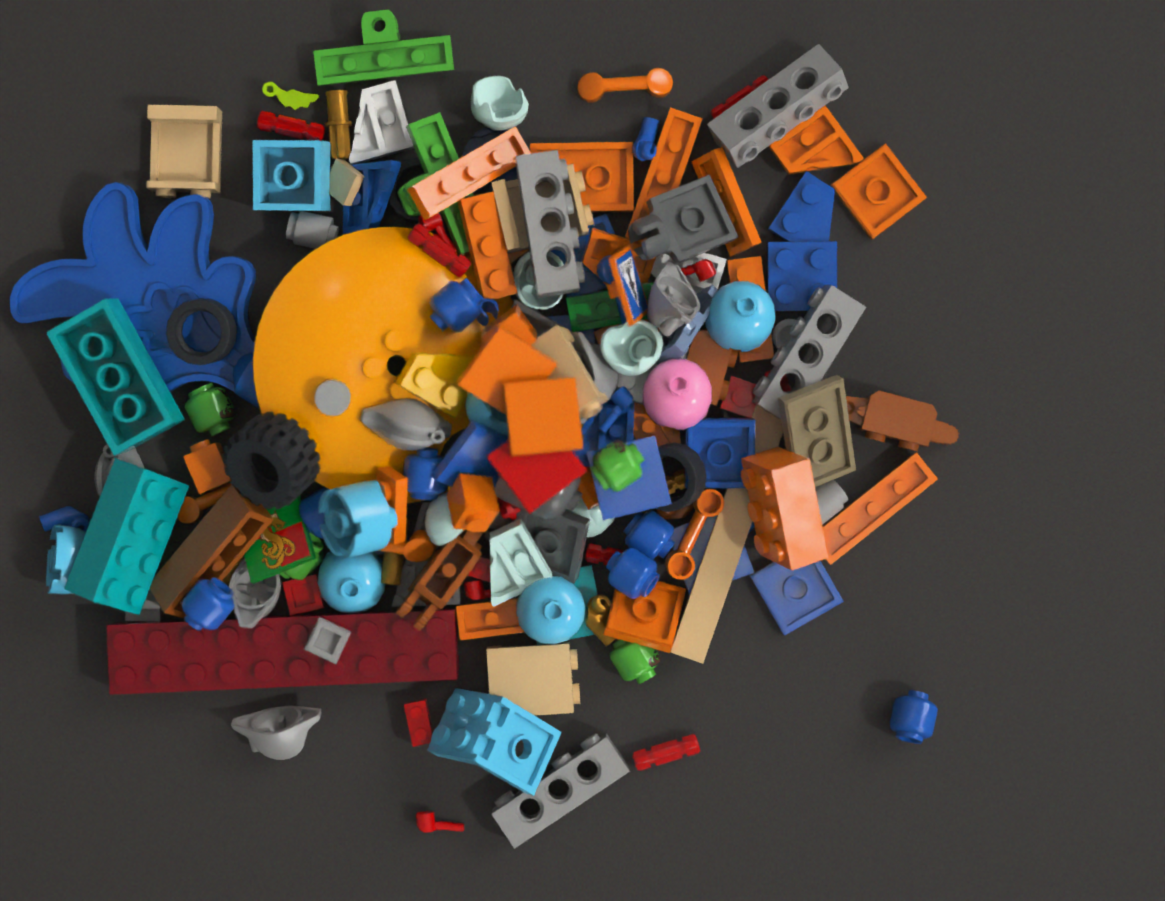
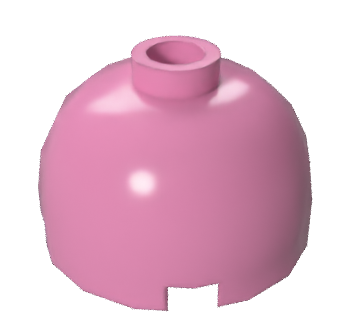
[643,359,712,430]

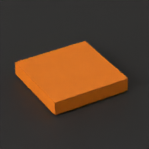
[830,143,927,240]
[457,324,557,415]
[503,377,583,457]
[603,581,686,653]

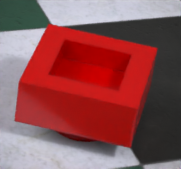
[719,376,756,418]
[282,574,325,616]

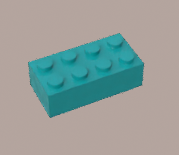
[46,298,185,456]
[64,458,189,615]

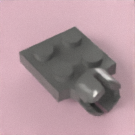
[628,175,738,265]
[484,510,590,584]

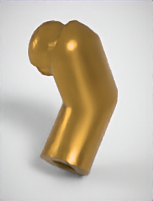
[585,594,616,647]

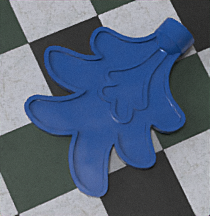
[10,182,260,409]

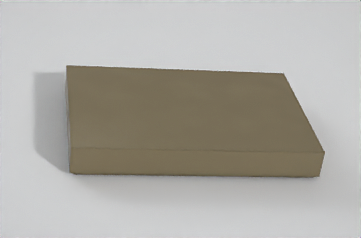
[778,375,856,487]

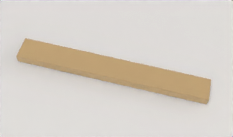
[670,405,783,664]

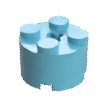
[318,480,397,558]

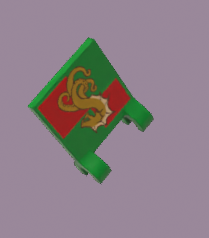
[244,494,316,584]

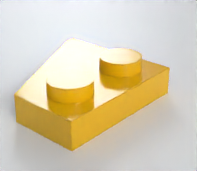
[396,353,475,418]

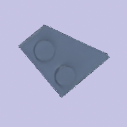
[655,284,718,365]

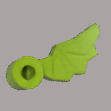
[262,81,319,110]

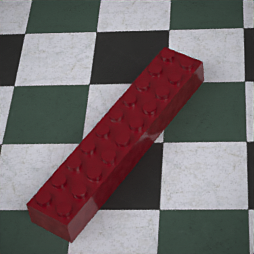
[107,608,459,695]

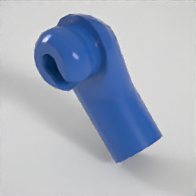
[632,117,660,161]
[39,506,91,532]

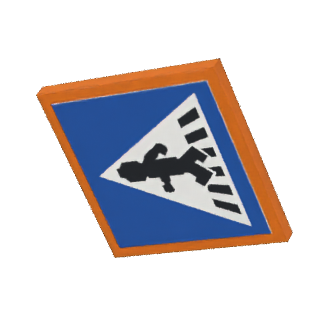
[606,245,648,326]

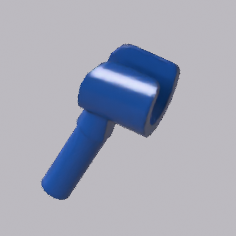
[464,278,499,326]
[598,386,633,434]

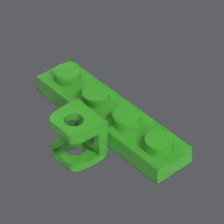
[313,10,454,86]
[398,112,474,256]

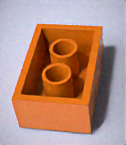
[741,447,828,571]

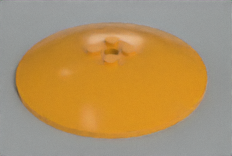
[252,227,513,503]

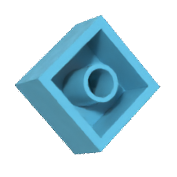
[253,140,331,211]

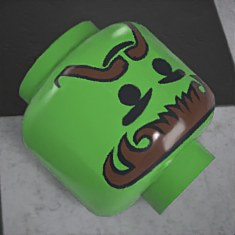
[185,383,236,436]
[590,439,645,492]
[610,639,661,684]

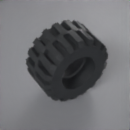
[222,412,321,509]

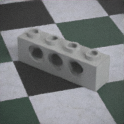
[707,44,849,168]
[515,150,585,298]
[752,285,866,420]
[491,733,630,849]

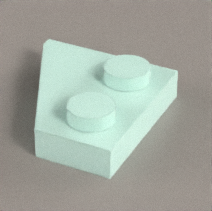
[490,518,553,607]

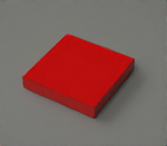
[486,440,587,514]

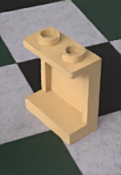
[146,105,222,199]
[491,164,594,254]
[532,325,609,419]
[486,641,580,716]

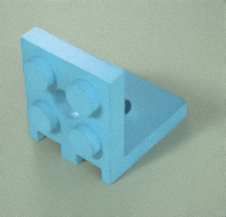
[427,688,562,795]

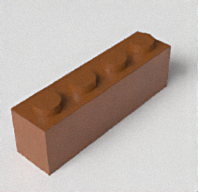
[150,485,274,619]

